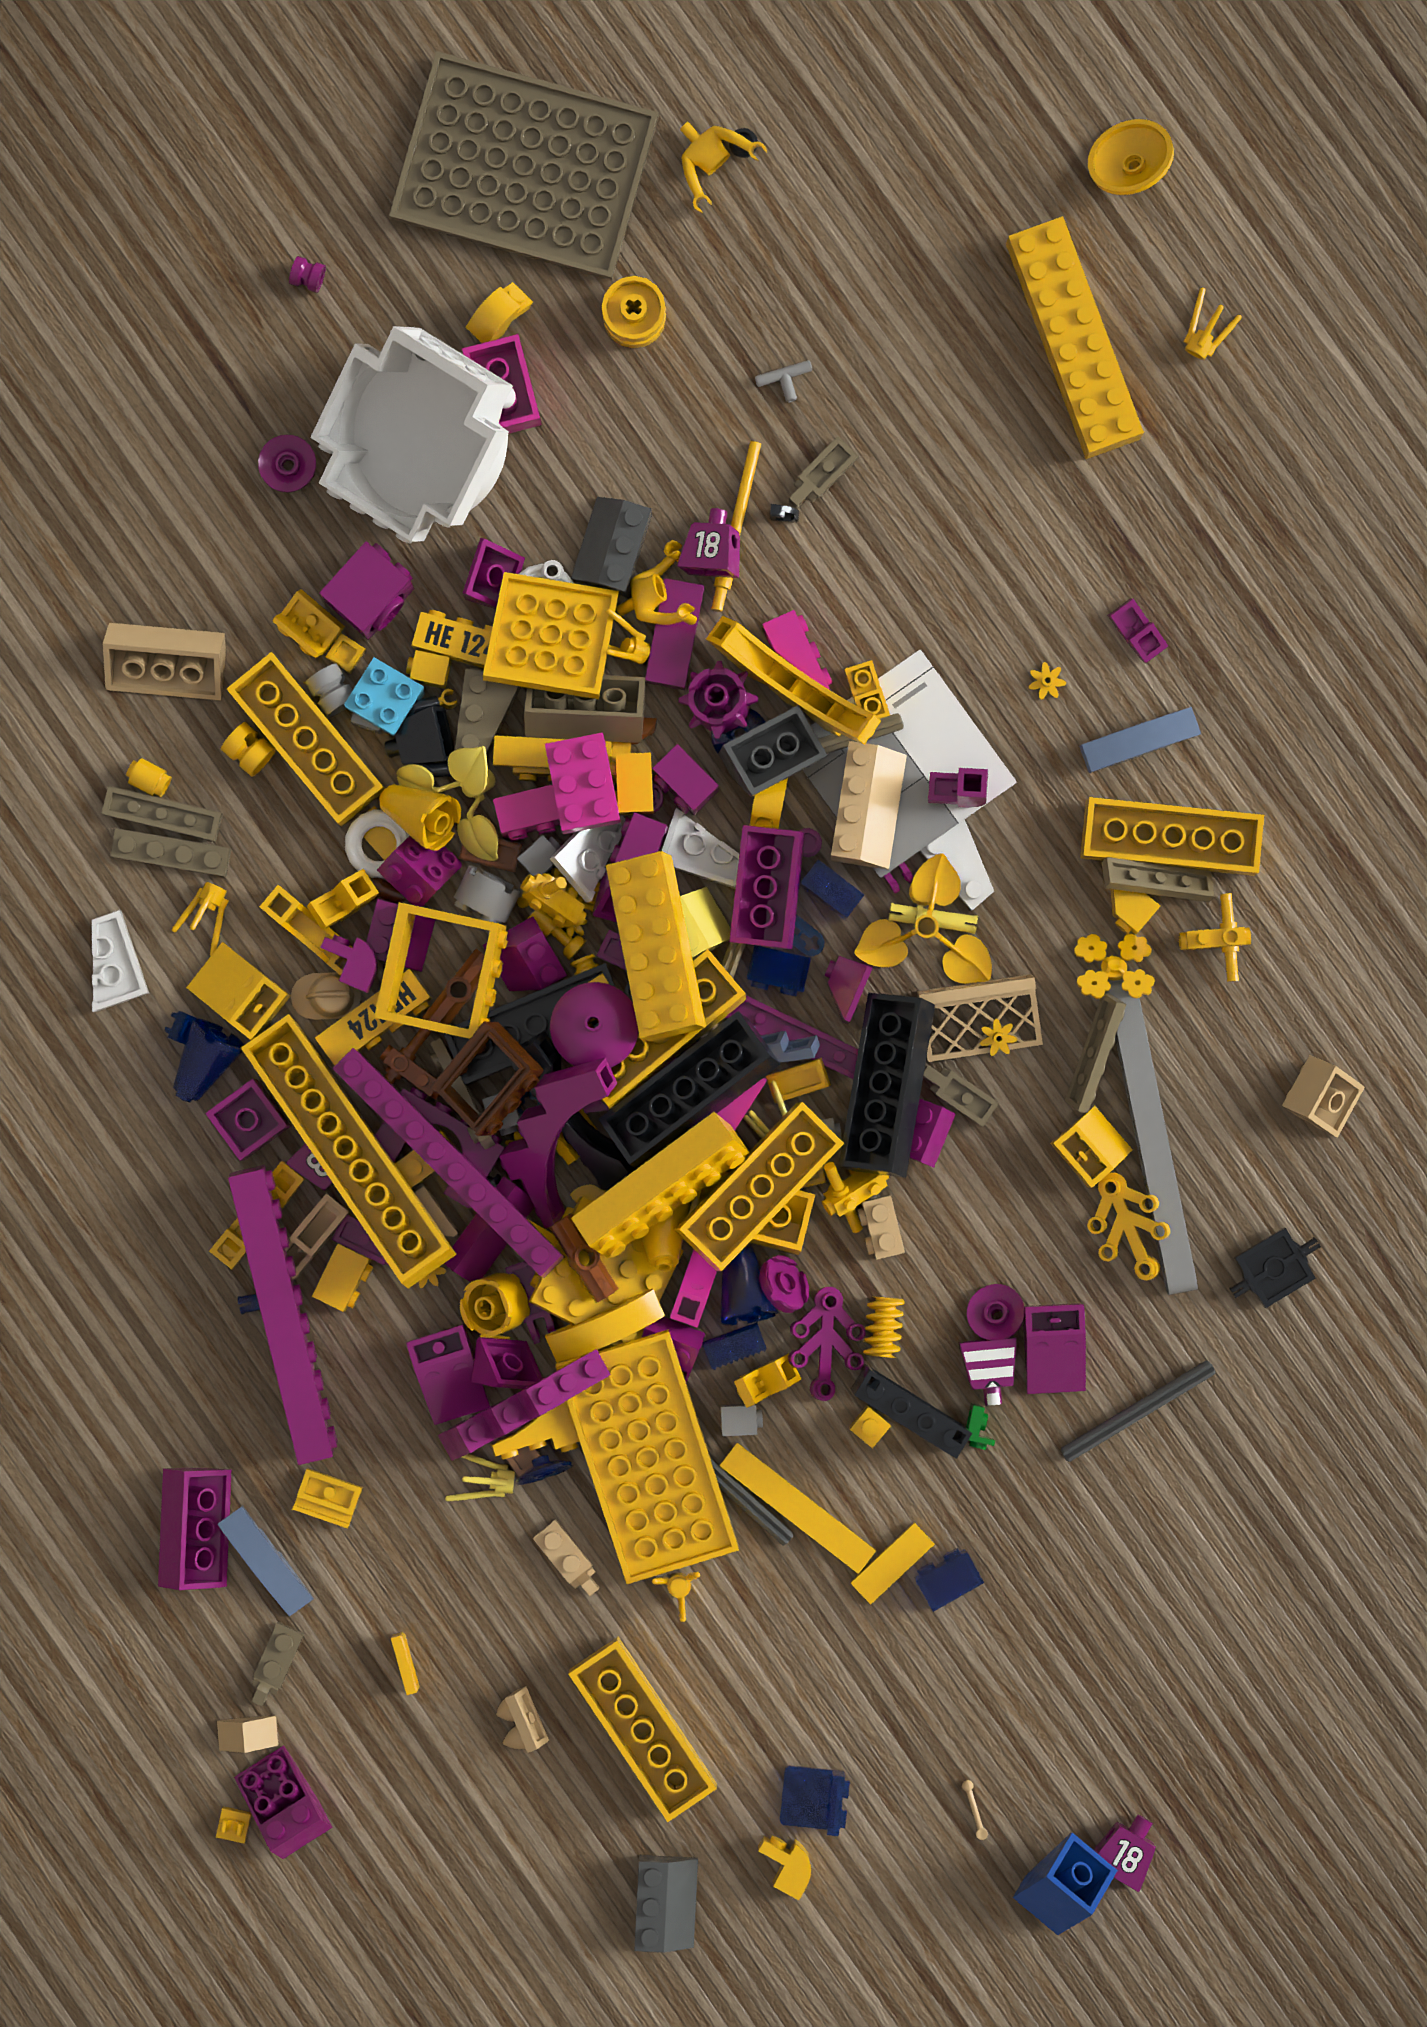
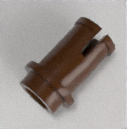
[373,878,405,904]

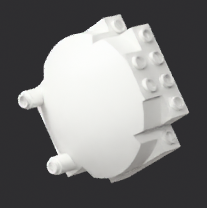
[310,326,515,544]

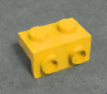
[272,589,345,658]

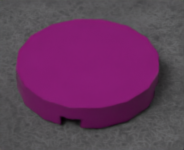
[759,1255,809,1313]

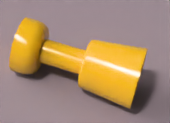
[528,909,586,960]

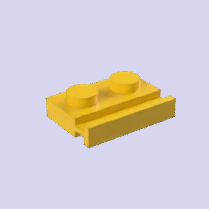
[292,1468,363,1529]

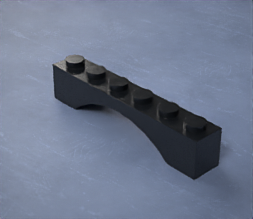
[508,1031,636,1192]

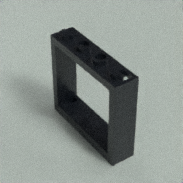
[850,1364,972,1459]

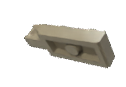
[788,436,859,509]
[923,1065,999,1127]
[251,1622,305,1706]

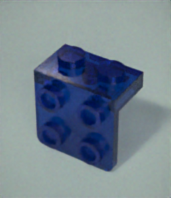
[780,1765,850,1836]

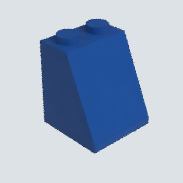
[1013,1833,1118,1935]

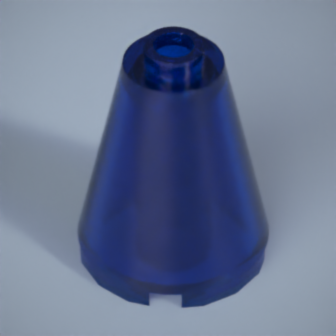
[173,1018,244,1103]
[720,1246,779,1326]

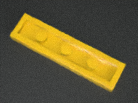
[493,736,612,769]

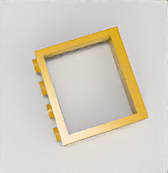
[374,902,508,1039]

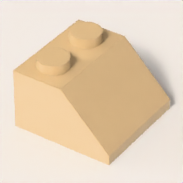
[1282,1055,1365,1138]

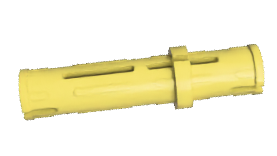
[888,903,978,934]

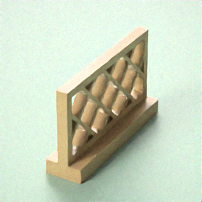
[916,974,1043,1062]

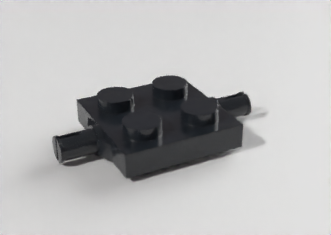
[1229,1228,1321,1308]

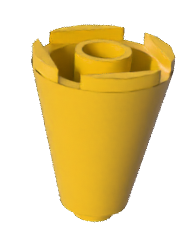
[379,784,461,851]
[642,1202,691,1271]

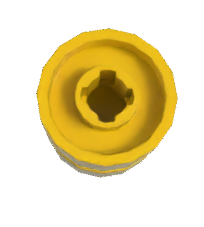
[220,722,276,777]

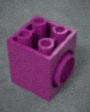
[319,541,415,640]

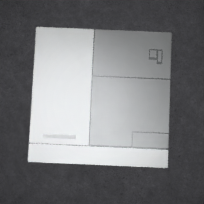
[803,650,1017,878]

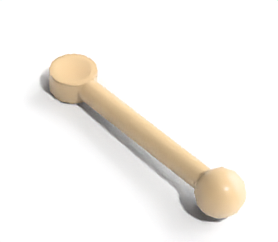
[962,1780,988,1840]

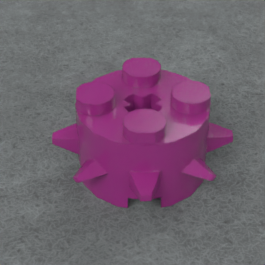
[679,661,758,739]

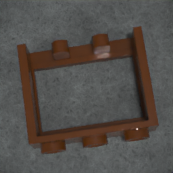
[431,1021,544,1136]

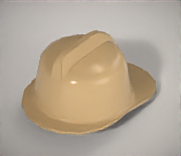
[291,972,361,1020]

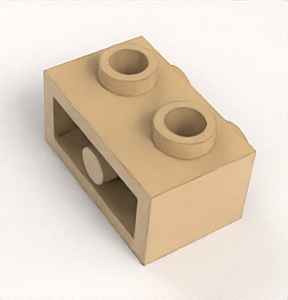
[858,1195,905,1260]

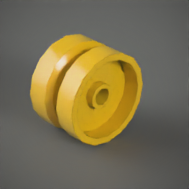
[602,276,666,348]

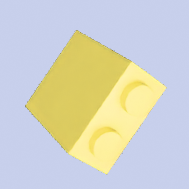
[680,887,731,961]

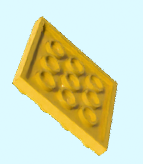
[483,572,619,700]
[529,1196,684,1346]

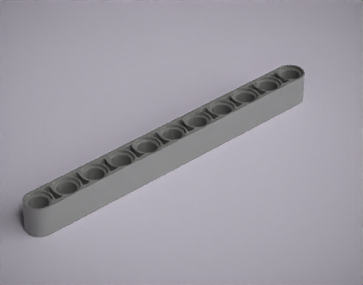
[1106,979,1198,1295]

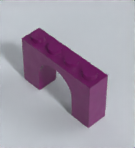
[375,1086,505,1208]

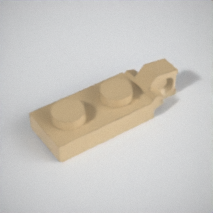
[533,1519,600,1596]

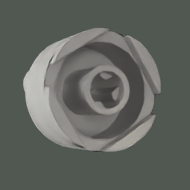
[454,865,521,924]

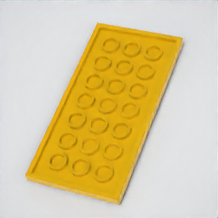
[555,1329,739,1584]

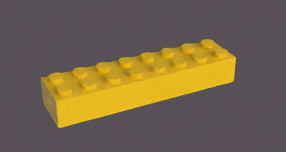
[1006,216,1144,459]

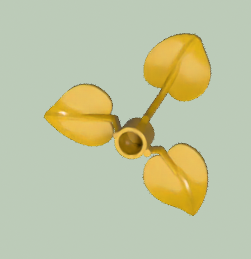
[854,853,992,984]

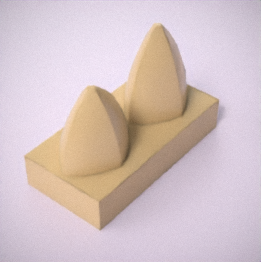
[496,1686,549,1753]

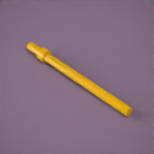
[711,441,761,612]

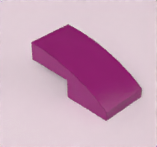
[1107,598,1168,663]

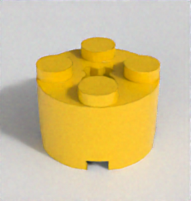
[460,1273,530,1338]

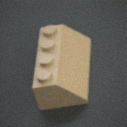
[103,623,226,700]
[831,741,907,870]

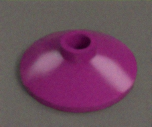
[258,434,316,493]
[967,1284,1024,1340]

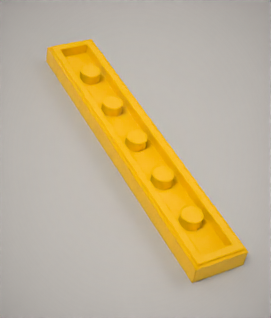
[719,1442,876,1574]

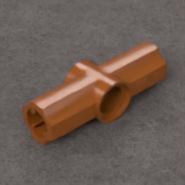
[422,949,485,1025]
[549,1213,619,1303]

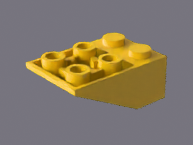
[186,942,291,1040]

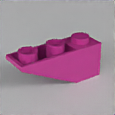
[762,610,832,690]
[670,1249,717,1328]

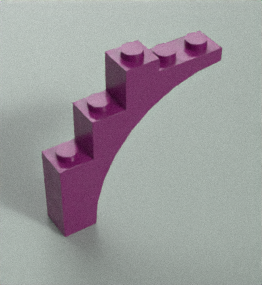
[499,1057,617,1228]
[438,1349,611,1461]

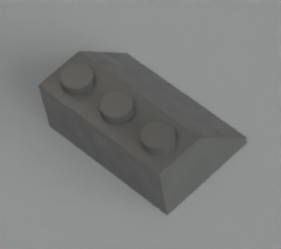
[571,497,652,597]
[718,705,827,797]
[634,1855,698,1953]

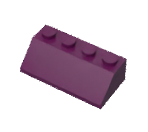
[729,825,806,949]
[158,1467,232,1590]

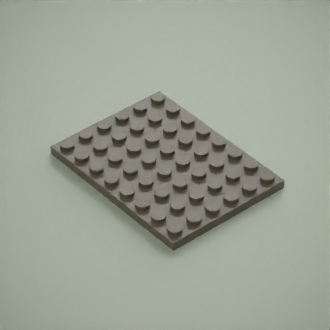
[389,51,659,280]

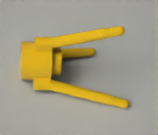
[1183,287,1242,360]
[606,608,651,665]
[172,882,229,956]
[652,1572,700,1622]

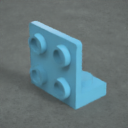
[344,657,424,736]

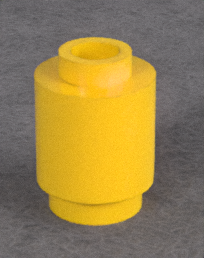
[126,758,172,797]

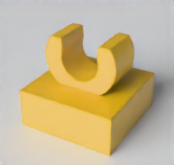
[216,1806,252,1843]

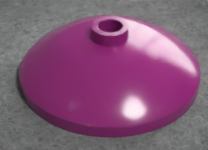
[550,982,639,1068]

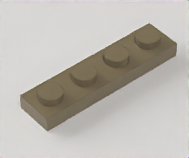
[101,786,223,842]
[110,828,231,877]
[1102,857,1215,902]
[1065,993,1126,1113]
[430,1038,496,1150]

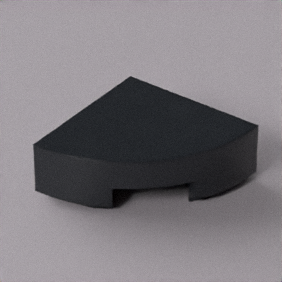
[770,504,799,523]

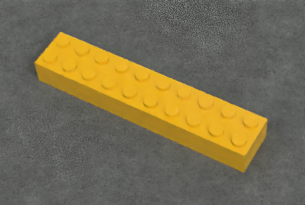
[241,1014,456,1289]

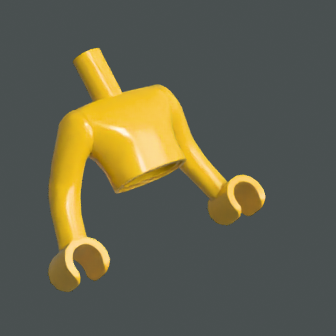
[680,122,767,213]
[616,540,697,625]

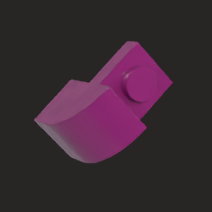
[928,768,988,808]
[320,935,378,994]

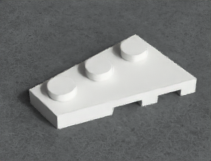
[550,815,625,902]
[920,819,994,911]

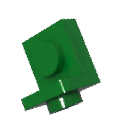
[966,1403,995,1450]

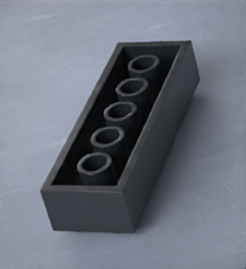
[444,963,615,1085]
[839,992,935,1178]
[598,1011,781,1169]

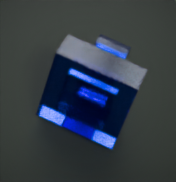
[165,1011,205,1048]

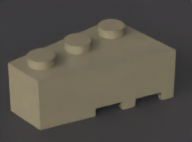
[455,669,522,758]

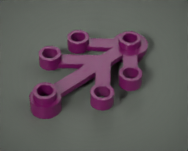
[788,1287,866,1401]

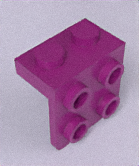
[377,836,462,907]

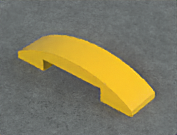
[209,1160,305,1270]
[545,1288,665,1363]

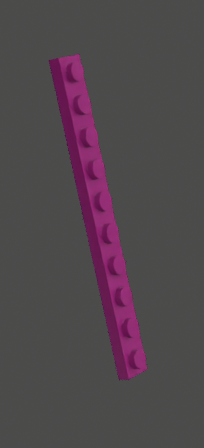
[596,930,858,1079]

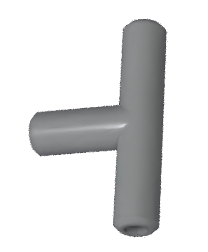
[755,360,812,403]

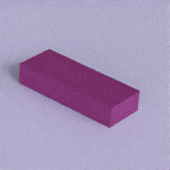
[645,578,705,690]
[444,1177,534,1282]

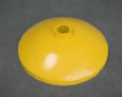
[1088,119,1174,195]

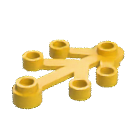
[1087,1172,1170,1281]

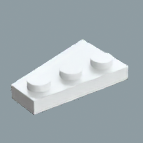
[662,808,739,889]
[92,910,149,1012]

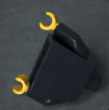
[384,689,458,777]

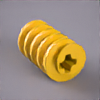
[863,1296,904,1358]

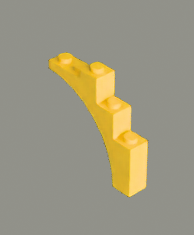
[706,616,881,745]
[490,1345,612,1460]

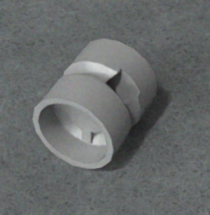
[305,663,353,718]

